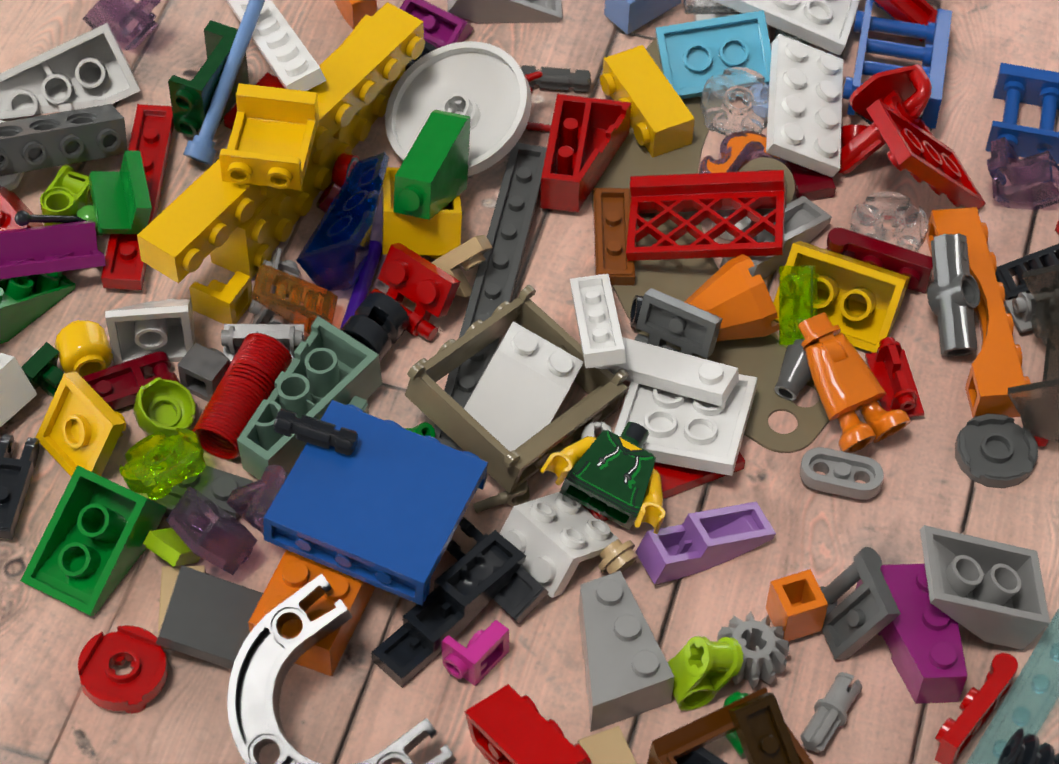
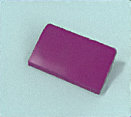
[400,0,474,48]

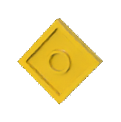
[35,372,126,477]

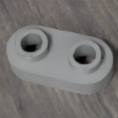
[800,447,884,500]

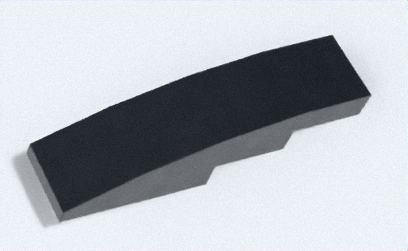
[371,530,526,687]

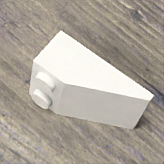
[464,321,583,452]

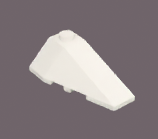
[0,22,141,120]

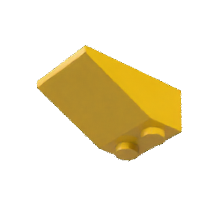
[382,167,462,259]

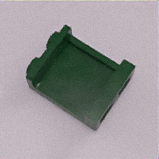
[168,20,249,137]

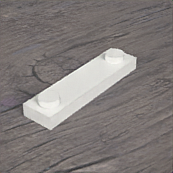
[570,274,626,369]
[608,337,739,407]

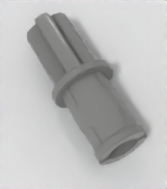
[800,672,862,753]

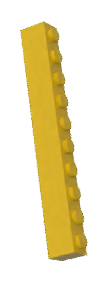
[137,2,425,283]

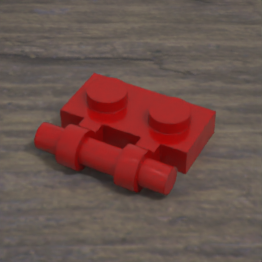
[370,243,461,341]

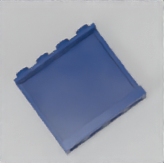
[263,400,488,606]

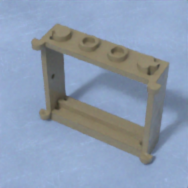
[405,285,629,493]

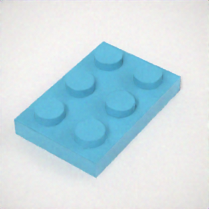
[655,10,771,99]

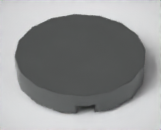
[955,414,1038,489]

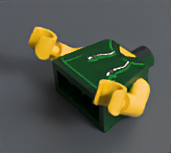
[540,422,665,534]

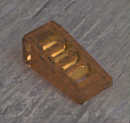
[252,264,338,334]

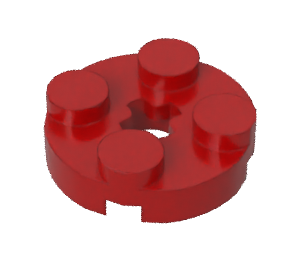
[78,625,168,714]

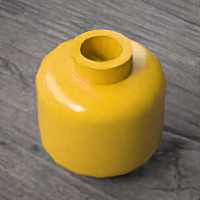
[55,320,113,377]

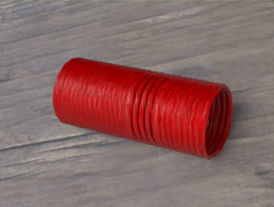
[192,333,292,459]

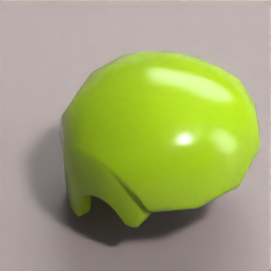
[133,377,196,439]

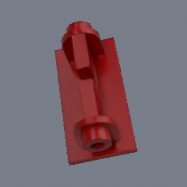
[865,337,924,417]

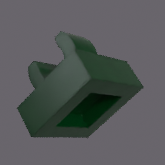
[21,342,64,397]

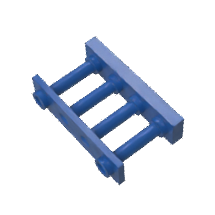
[842,0,952,129]
[985,63,1059,164]

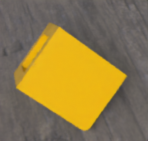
[189,271,253,324]

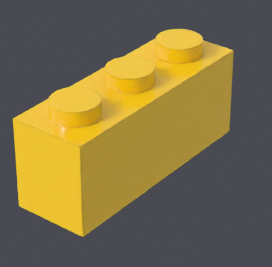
[600,45,695,157]

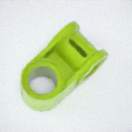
[40,165,93,226]
[667,636,743,711]

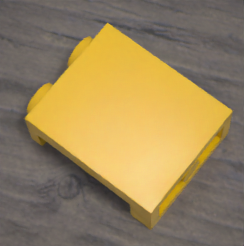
[219,83,319,190]

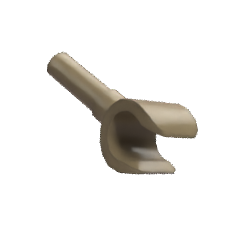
[473,480,530,513]

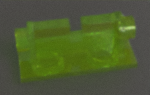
[779,265,820,345]

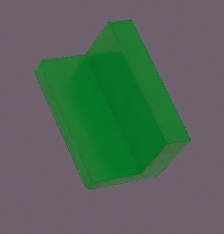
[89,150,152,234]

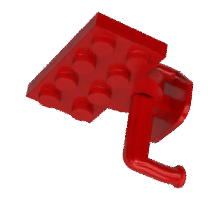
[838,64,986,210]

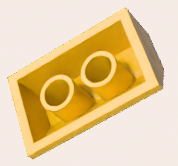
[773,241,911,353]

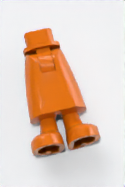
[798,312,911,453]

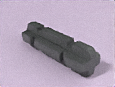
[521,65,591,92]

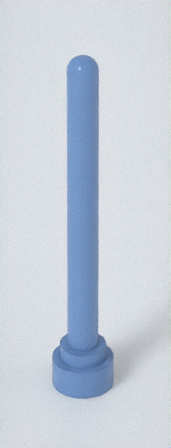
[183,0,265,165]

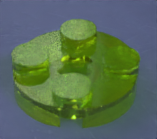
[119,428,206,500]

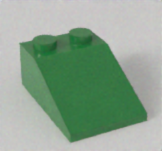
[20,465,167,617]

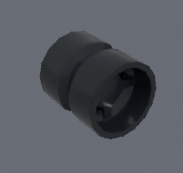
[340,292,410,361]

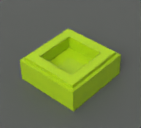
[143,527,204,567]

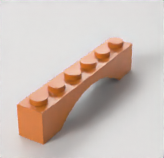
[926,207,1031,418]

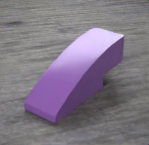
[636,502,776,585]

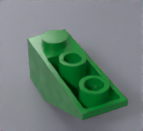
[0,272,76,344]

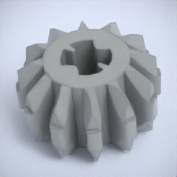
[717,611,790,689]

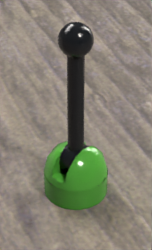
[14,204,103,236]

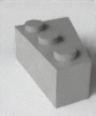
[579,571,675,732]

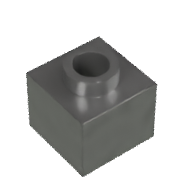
[177,342,230,402]

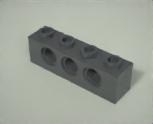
[0,104,128,176]

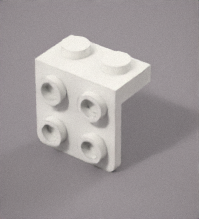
[500,492,619,598]

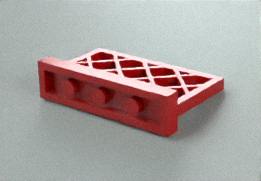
[626,170,787,261]

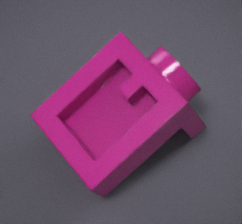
[441,620,509,686]

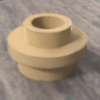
[598,539,638,574]

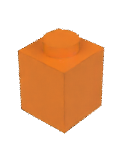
[765,569,828,641]

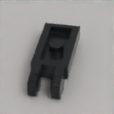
[0,434,40,540]
[446,517,549,624]

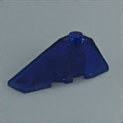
[296,152,389,294]

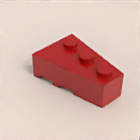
[540,94,632,212]
[464,684,592,764]

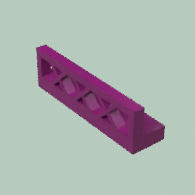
[0,220,106,279]

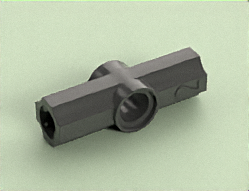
[927,233,980,357]

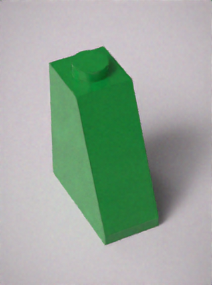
[394,109,471,220]

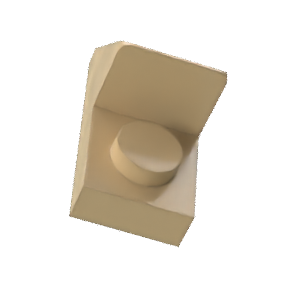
[431,235,493,297]

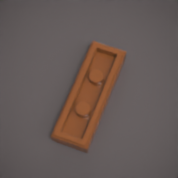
[593,188,635,285]

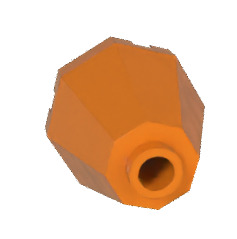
[685,254,780,342]

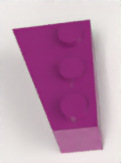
[855,564,968,704]

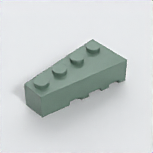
[237,316,382,489]

